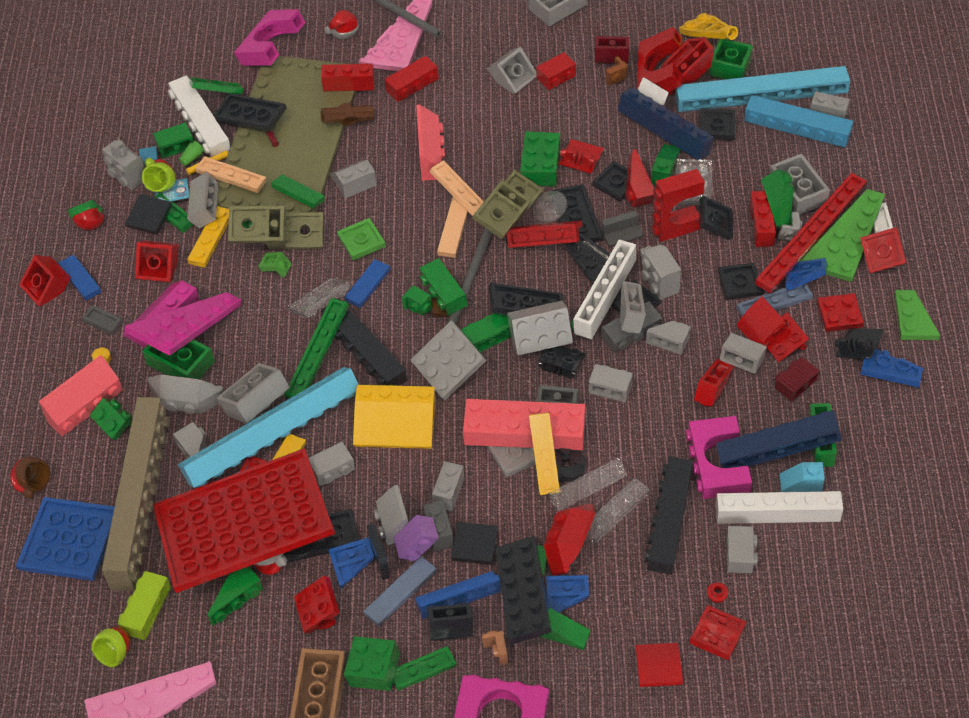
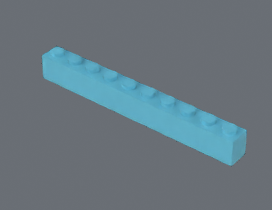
[675,66,850,112]
[178,367,359,488]

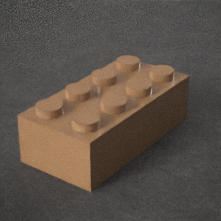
[290,648,347,718]

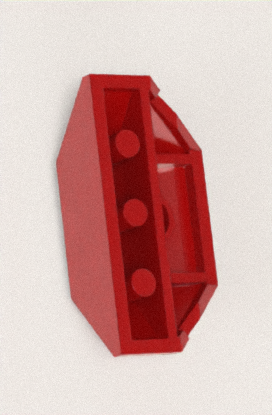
[662,37,714,96]
[544,503,596,576]

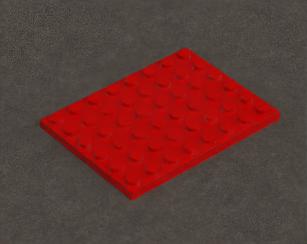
[153,448,335,593]

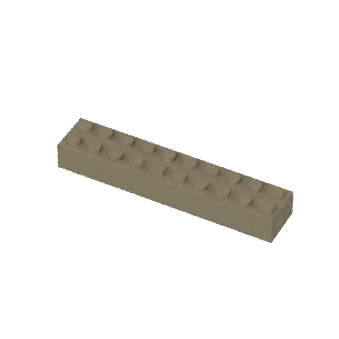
[102,397,170,591]

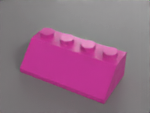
[123,280,200,348]

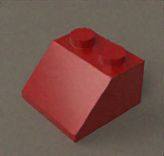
[135,240,179,282]
[19,255,71,306]

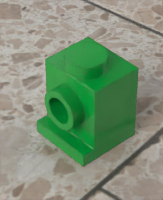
[402,285,432,316]

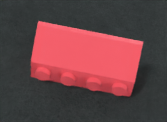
[417,105,445,181]
[39,355,123,436]

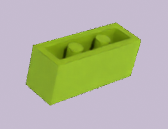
[118,571,171,640]

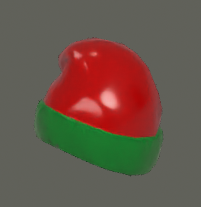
[68,200,104,231]

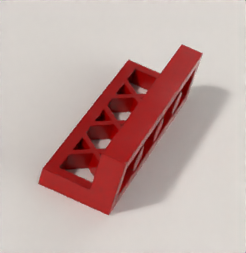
[507,221,583,248]

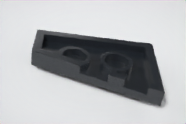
[561,231,610,285]

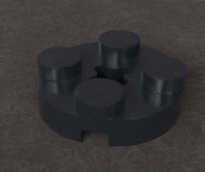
[554,448,586,483]

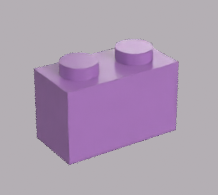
[394,515,439,561]

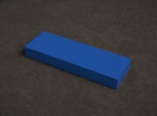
[58,254,101,301]
[345,259,390,308]

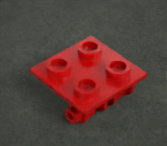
[558,139,604,174]
[766,312,809,363]

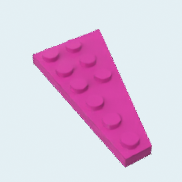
[124,292,241,356]

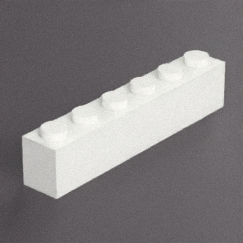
[168,75,230,157]
[573,240,637,339]
[715,491,843,524]

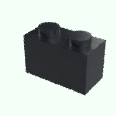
[428,603,473,641]

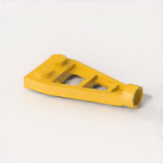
[679,13,738,40]

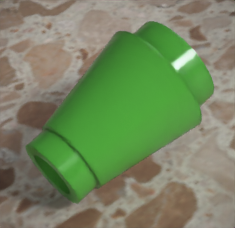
[178,141,204,166]

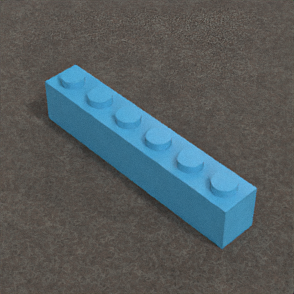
[744,95,854,148]

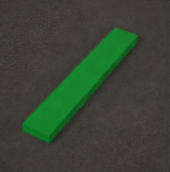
[284,298,349,399]

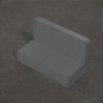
[601,210,643,247]

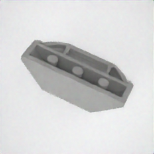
[148,374,224,414]

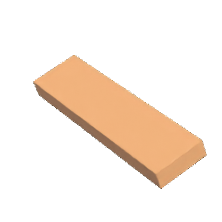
[195,156,266,193]
[430,160,484,216]
[437,197,468,258]

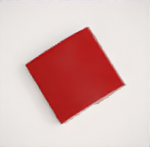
[737,296,786,346]
[689,605,747,661]
[635,643,683,687]

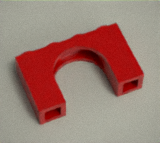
[636,26,682,92]
[651,169,705,242]

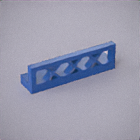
[415,571,501,619]

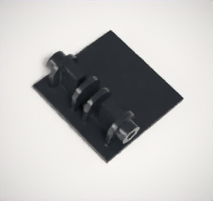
[835,328,884,358]
[538,346,586,379]

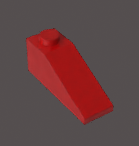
[626,149,655,208]
[694,359,735,407]

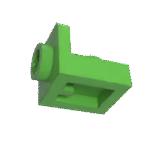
[258,252,291,277]

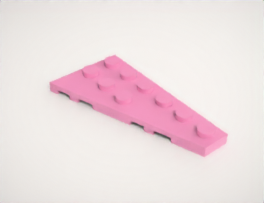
[359,0,432,71]
[84,662,216,718]

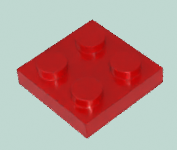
[860,227,907,274]
[817,293,864,332]

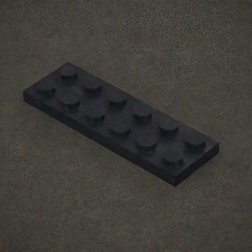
[496,536,552,645]

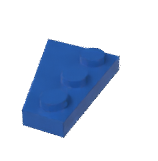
[861,349,923,387]

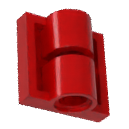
[294,576,340,634]

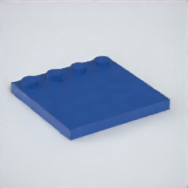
[16,497,115,581]

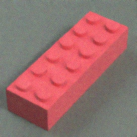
[463,399,585,450]

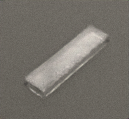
[548,458,627,512]
[586,478,650,544]

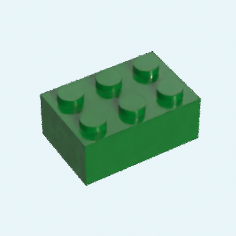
[520,131,560,187]
[142,339,215,379]

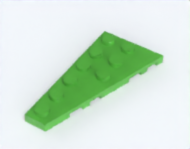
[799,189,885,282]

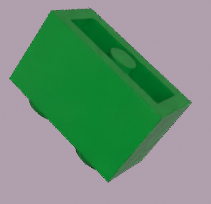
[153,122,194,159]

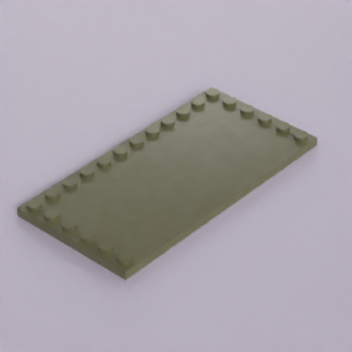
[217,56,356,213]

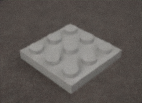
[411,321,487,400]

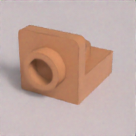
[482,631,508,665]

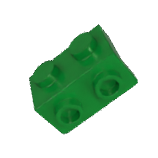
[89,398,133,440]

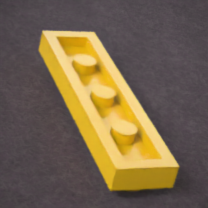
[187,206,229,268]
[529,412,560,495]

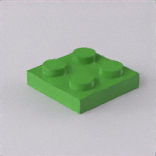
[337,218,386,260]

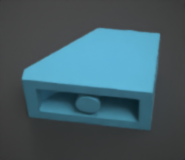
[779,462,825,492]

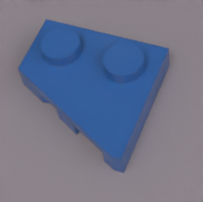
[786,258,827,290]
[329,538,374,588]
[546,575,589,613]

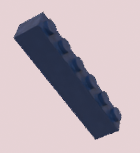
[617,88,714,160]
[716,410,842,468]

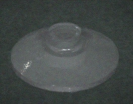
[532,191,567,222]

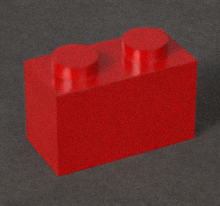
[536,52,576,90]

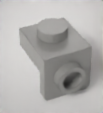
[778,212,802,241]

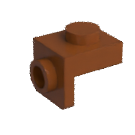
[606,57,628,86]

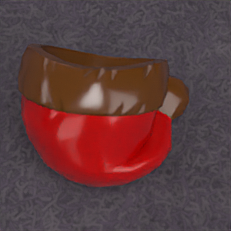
[10,456,51,499]

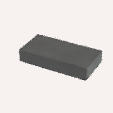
[81,305,124,335]

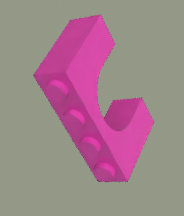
[234,9,306,66]
[685,416,752,499]
[454,675,549,718]

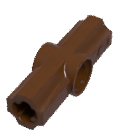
[320,103,375,126]

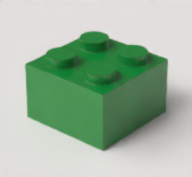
[709,39,753,80]
[344,636,400,691]

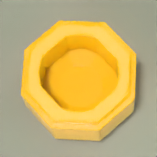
[91,347,112,364]

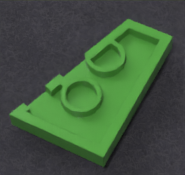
[894,290,940,340]

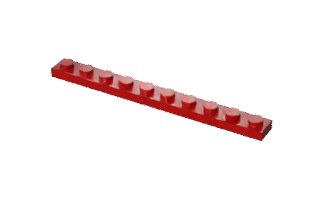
[755,173,867,293]

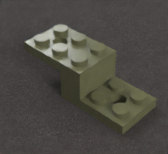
[472,170,544,239]
[228,206,324,250]

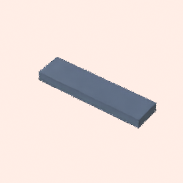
[736,283,813,317]
[363,556,437,627]

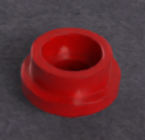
[707,582,728,603]

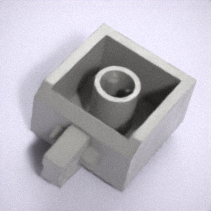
[102,140,145,190]
[640,245,681,300]

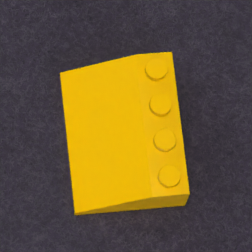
[353,385,436,449]

